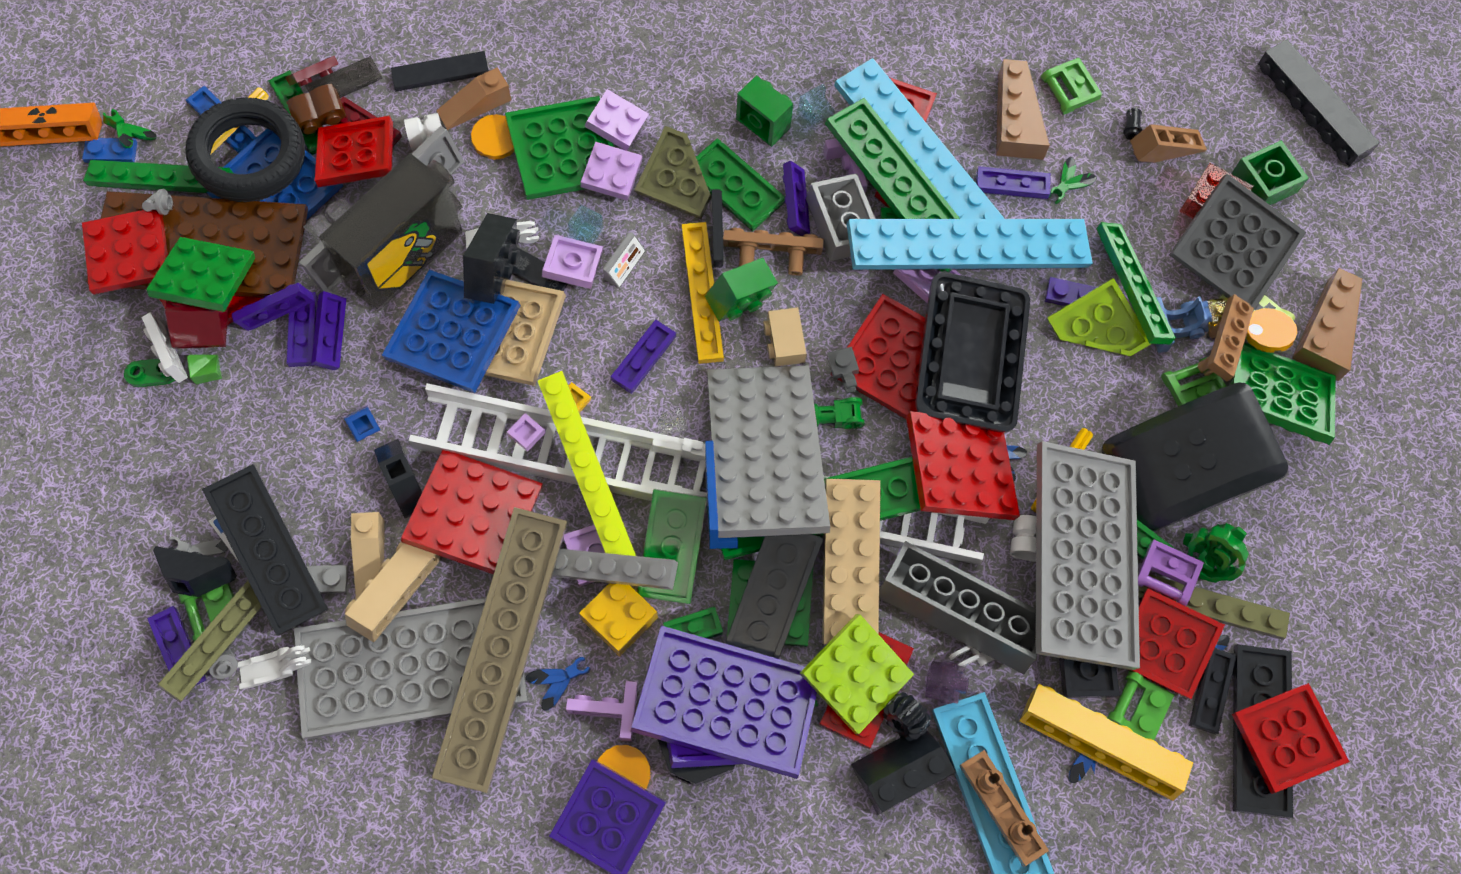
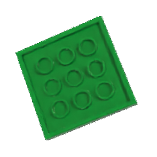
[505,96,614,200]
[1230,343,1336,445]

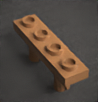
[723,228,824,276]
[1198,294,1254,382]
[959,750,1049,867]

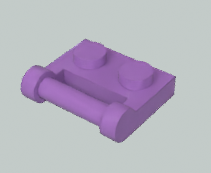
[1138,539,1204,606]

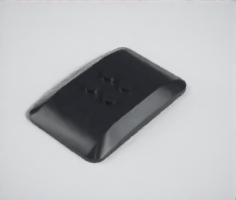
[915,272,1030,433]
[1102,382,1289,532]

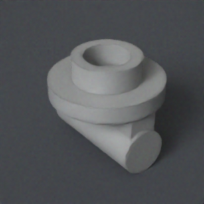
[142,189,173,215]
[209,647,238,679]

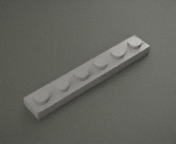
[552,549,678,590]

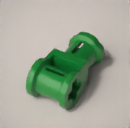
[814,397,865,429]

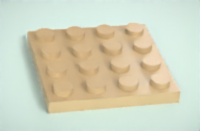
[485,280,566,386]

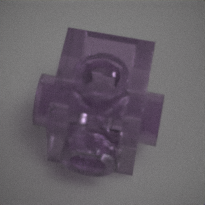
[925,661,969,704]

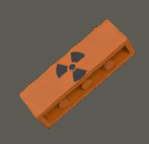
[0,102,102,146]

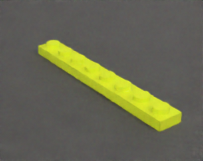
[538,371,636,556]

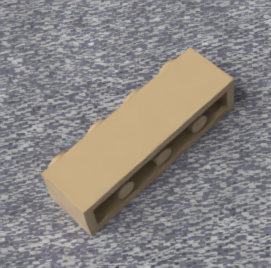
[345,542,440,642]

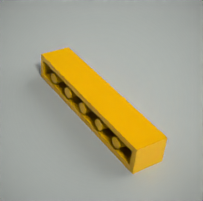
[1019,684,1193,801]

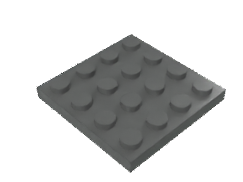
[1169,174,1306,311]

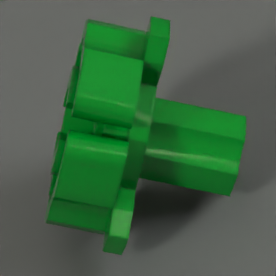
[1183,523,1249,583]

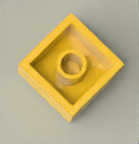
[579,583,658,657]

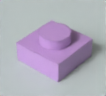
[507,413,546,452]

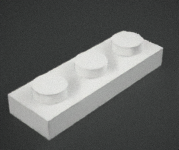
[142,312,188,383]

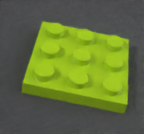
[800,614,914,734]

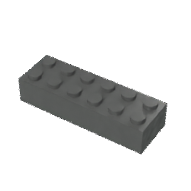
[879,541,1037,675]

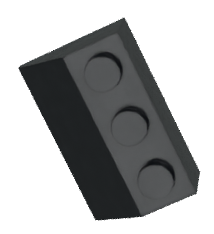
[851,730,956,815]

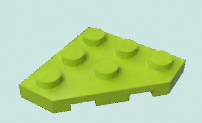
[1046,278,1151,356]

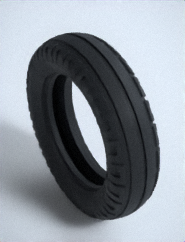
[185,97,305,202]

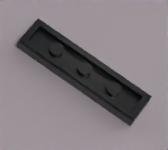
[391,51,489,92]

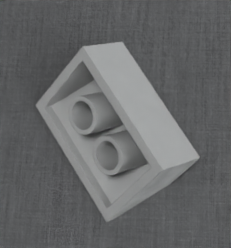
[806,173,875,261]

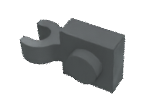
[827,347,859,394]

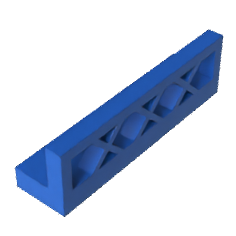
[705,441,738,549]

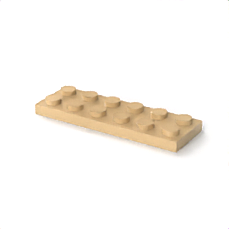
[822,479,880,644]

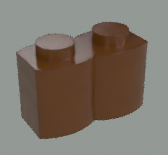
[287,84,346,134]

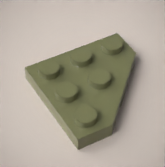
[634,126,712,219]

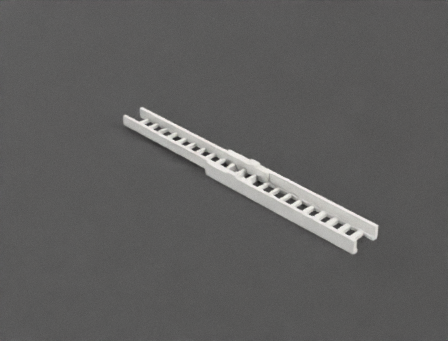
[409,383,990,565]

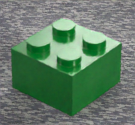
[736,75,793,147]
[1231,140,1309,206]
[704,258,778,322]

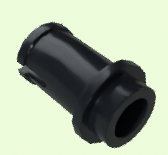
[1123,108,1143,140]

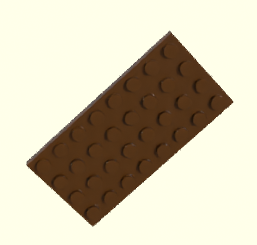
[86,191,308,298]

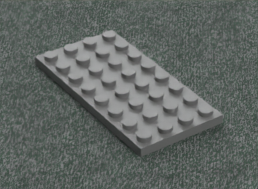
[707,365,830,538]
[1036,441,1140,670]
[294,597,528,740]

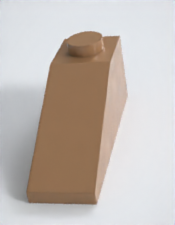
[436,67,511,130]
[1130,124,1207,163]

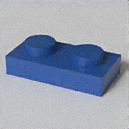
[82,138,138,163]

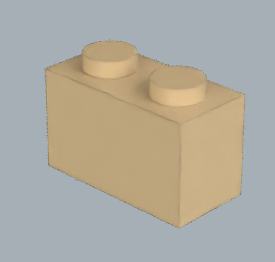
[763,307,807,367]

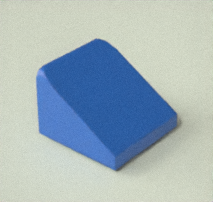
[344,405,380,442]

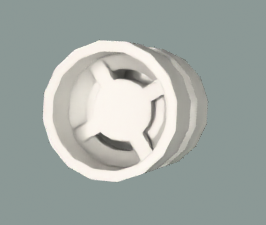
[404,113,442,151]
[1010,515,1036,562]

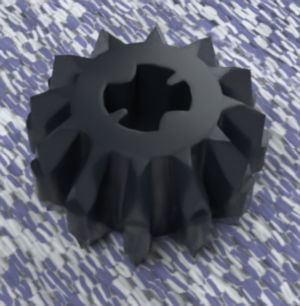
[882,692,931,741]

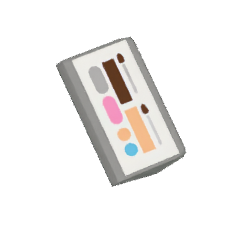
[603,232,645,288]

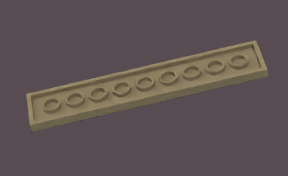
[432,507,567,793]

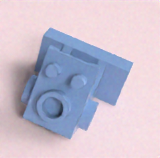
[1156,296,1212,353]

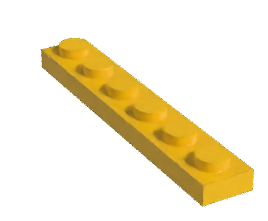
[682,222,724,364]

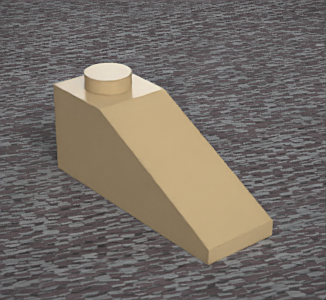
[351,512,385,600]

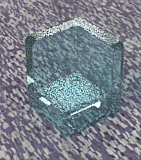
[798,84,834,126]
[568,205,604,244]

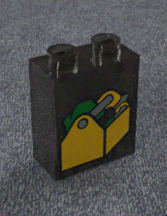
[319,153,463,312]

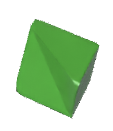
[187,355,222,385]

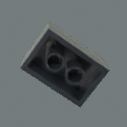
[463,213,520,304]

